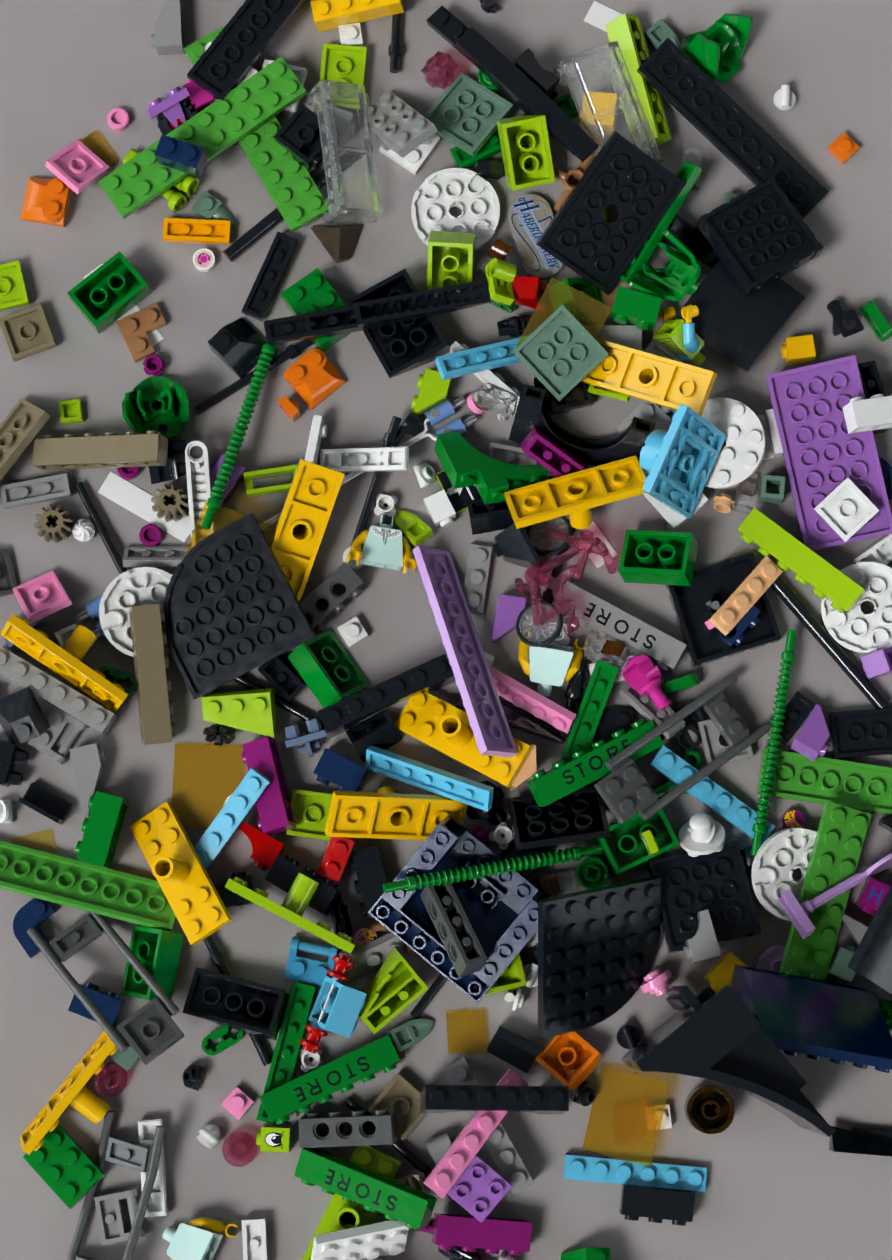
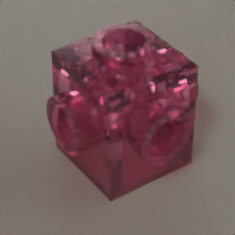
[421,51,462,89]

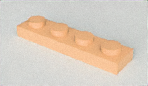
[709,556,783,636]

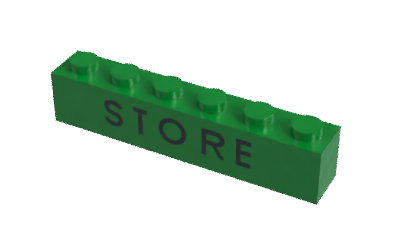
[527,718,664,807]
[259,1034,400,1125]
[294,1148,437,1230]

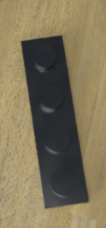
[242,232,299,322]

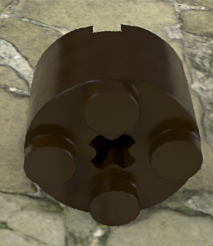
[684,1085,734,1134]

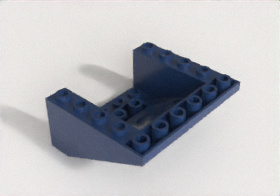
[368,814,550,1004]
[730,964,892,1073]

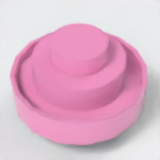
[640,968,673,997]

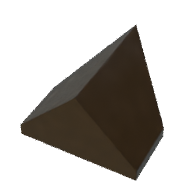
[311,223,364,263]

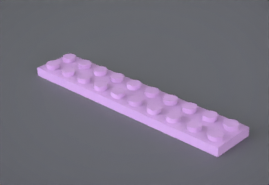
[413,545,518,758]

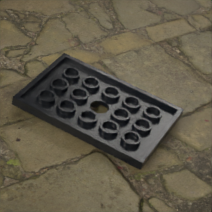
[536,131,686,295]

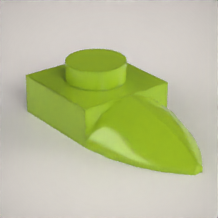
[394,509,433,547]

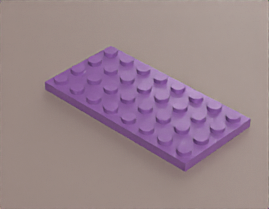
[765,355,892,551]

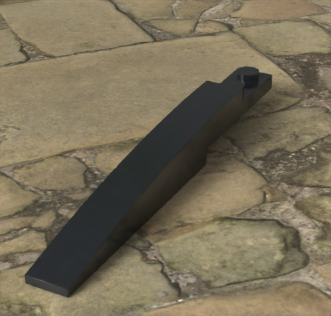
[427,6,598,162]
[263,280,491,345]

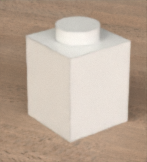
[424,490,456,528]

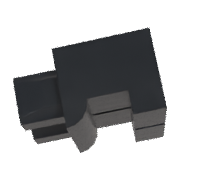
[148,438,187,484]
[0,740,30,787]

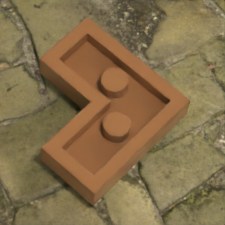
[116,303,167,363]

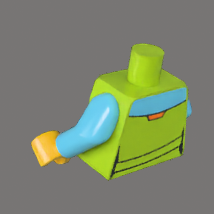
[652,305,706,366]

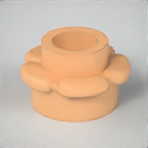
[713,493,735,513]

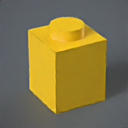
[780,334,816,365]

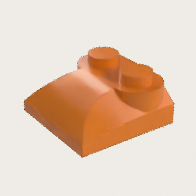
[21,177,72,227]
[283,347,346,410]
[535,1031,602,1091]

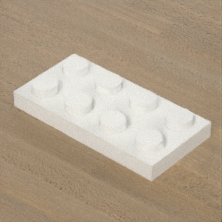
[311,1220,409,1260]

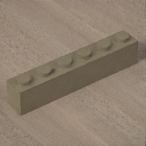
[32,431,168,470]
[129,604,175,745]

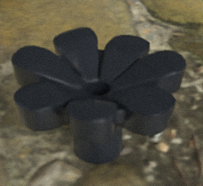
[203,723,233,747]

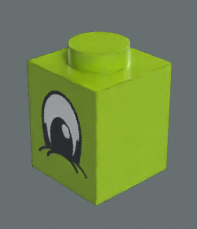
[256,1126,291,1152]

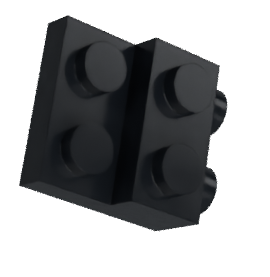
[274,104,338,170]
[534,377,594,416]

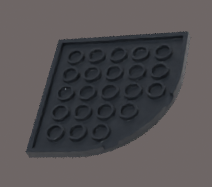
[163,513,316,700]
[538,876,661,1039]

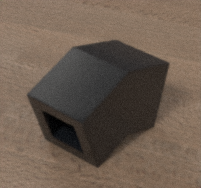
[477,160,504,180]

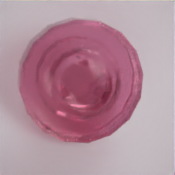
[94,1062,128,1098]
[222,1131,257,1167]

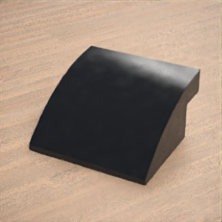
[675,259,806,372]

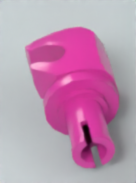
[622,654,671,711]

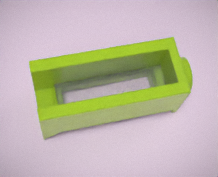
[243,464,298,500]

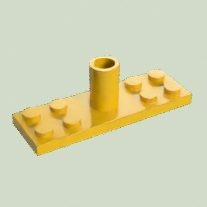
[582,338,717,416]
[504,455,646,529]
[270,458,345,603]
[0,614,128,713]
[395,692,533,789]
[325,786,468,840]
[129,801,232,946]
[19,1031,118,1155]

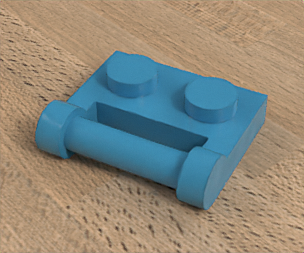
[284,937,338,986]

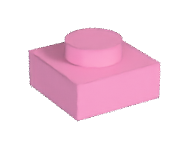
[221,1086,255,1120]

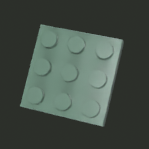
[424,73,514,157]
[512,304,609,401]

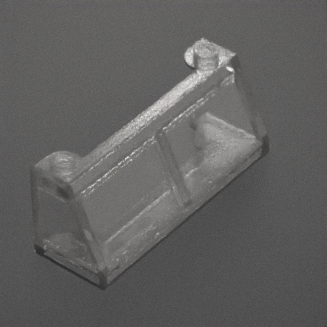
[554,41,663,164]
[307,80,384,225]

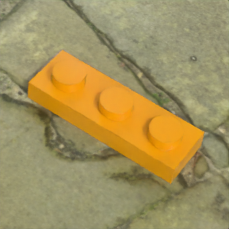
[162,218,231,245]

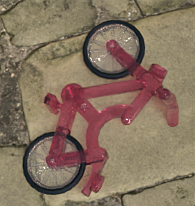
[515,516,616,647]

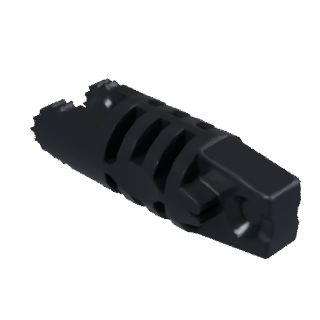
[497,311,554,337]

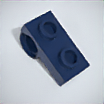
[718,605,761,647]

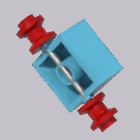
[299,953,367,1054]

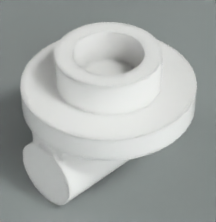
[773,85,796,110]
[413,463,436,489]
[0,799,13,824]
[523,963,538,988]
[504,988,525,1011]

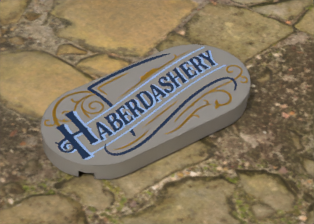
[508,194,563,280]

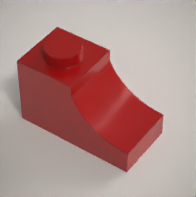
[511,276,551,313]
[239,822,286,871]

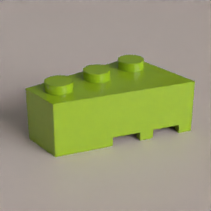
[201,688,278,738]
[359,947,429,1034]

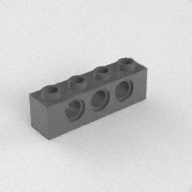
[299,562,364,631]
[420,881,487,978]
[298,1109,397,1148]

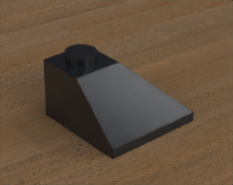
[208,317,267,379]
[492,523,541,571]
[0,686,50,744]

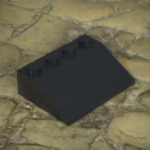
[346,269,450,378]
[508,786,611,850]

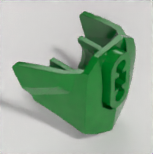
[680,13,753,83]
[629,229,701,302]
[122,376,189,438]

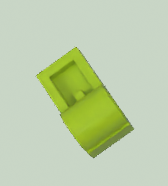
[485,258,517,306]

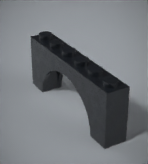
[509,384,656,466]
[318,654,455,738]
[420,1085,569,1114]

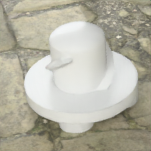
[679,813,726,857]

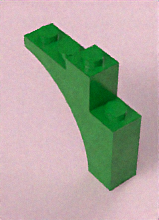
[434,431,548,505]

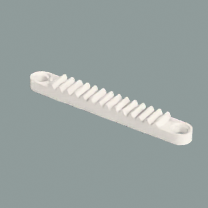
[185,441,214,548]

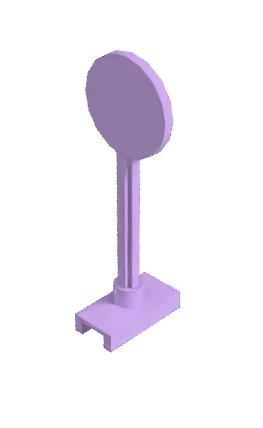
[778,853,892,939]

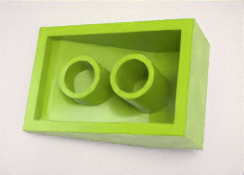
[427,231,476,290]

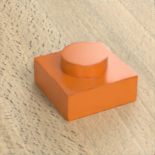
[827,132,860,165]
[278,395,301,422]

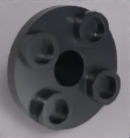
[466,781,507,827]

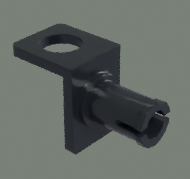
[827,300,864,337]

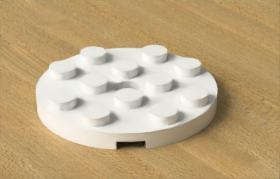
[411,168,500,251]
[701,398,766,489]
[821,562,892,654]
[99,567,172,657]
[751,828,817,921]

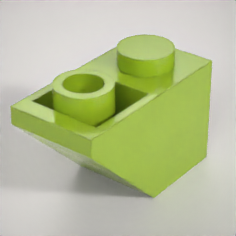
[411,368,452,417]

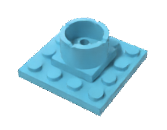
[640,404,727,519]

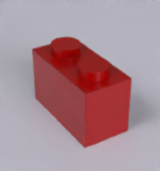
[317,837,356,882]

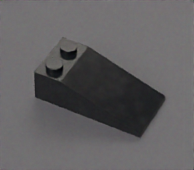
[182,967,289,1041]

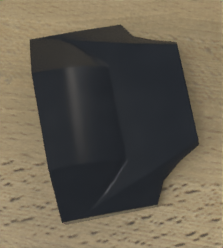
[257,656,306,703]

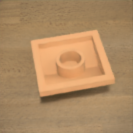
[508,744,537,792]

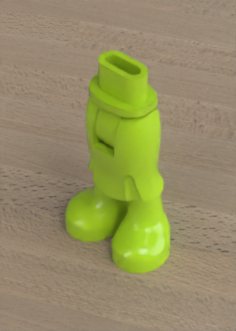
[123,148,199,213]

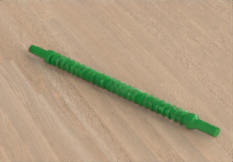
[201,343,276,530]
[751,629,797,856]
[383,845,603,893]

